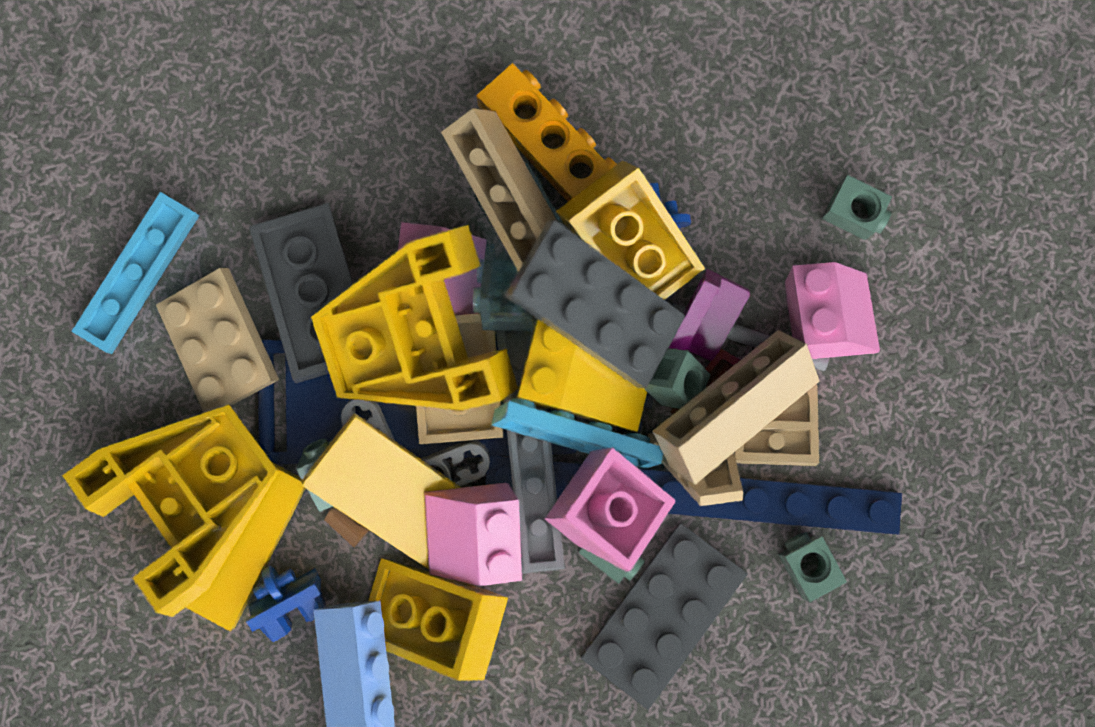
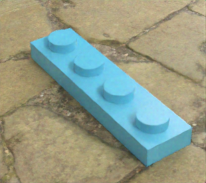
[71,192,199,354]
[491,398,663,469]

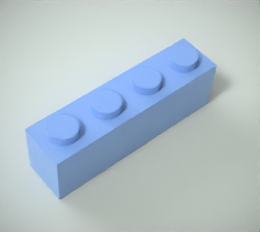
[314,601,395,727]

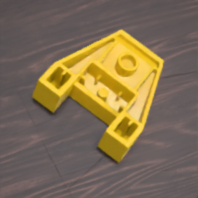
[311,225,518,410]
[62,405,279,617]

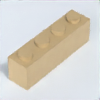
[441,108,557,272]
[653,330,820,484]

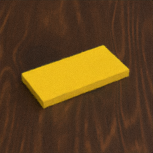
[301,413,461,569]
[185,462,306,632]

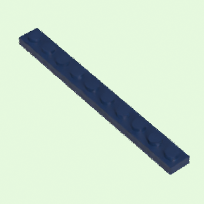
[485,455,902,535]

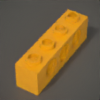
[476,63,617,202]

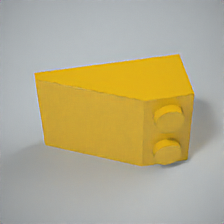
[556,160,705,300]
[516,318,647,432]
[368,558,508,681]

